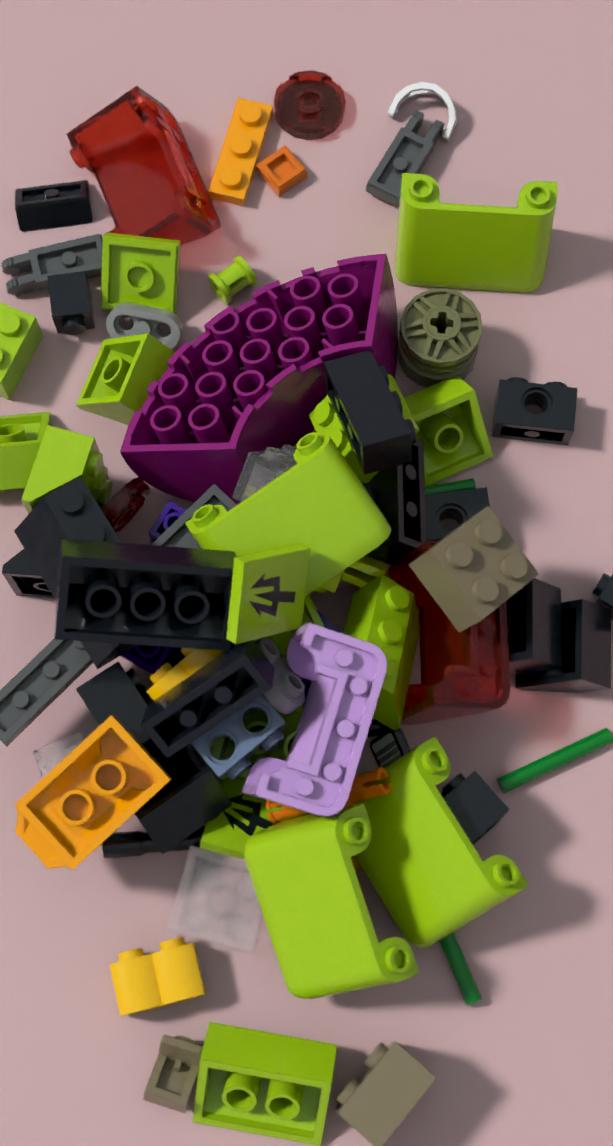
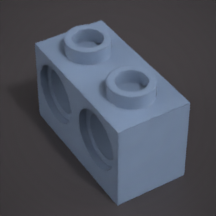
[191,694,287,781]

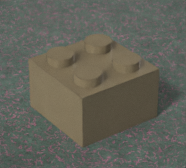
[409,506,539,633]
[335,1041,437,1146]

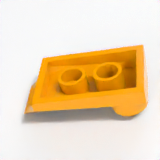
[14,715,172,870]

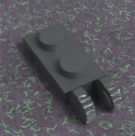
[366,110,445,207]
[1,234,103,296]

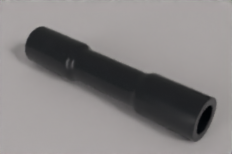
[102,826,205,859]

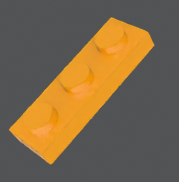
[208,97,273,207]

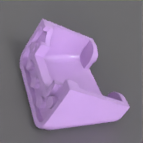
[242,623,387,816]

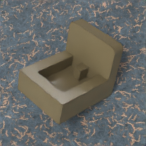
[143,1035,203,1113]

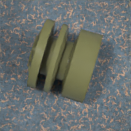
[398,288,483,387]

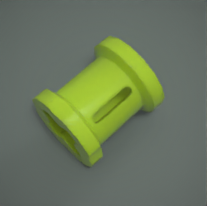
[207,255,258,304]

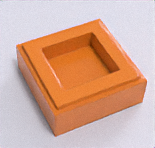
[256,145,308,197]

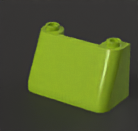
[395,173,558,293]
[185,428,391,596]
[355,737,529,948]
[244,803,419,999]

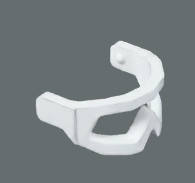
[388,82,458,141]

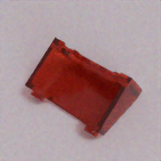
[67,86,221,245]
[389,540,510,725]

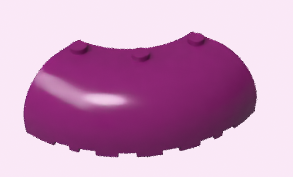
[120,253,398,505]

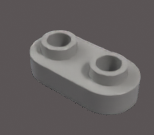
[106,303,183,349]
[253,638,305,714]

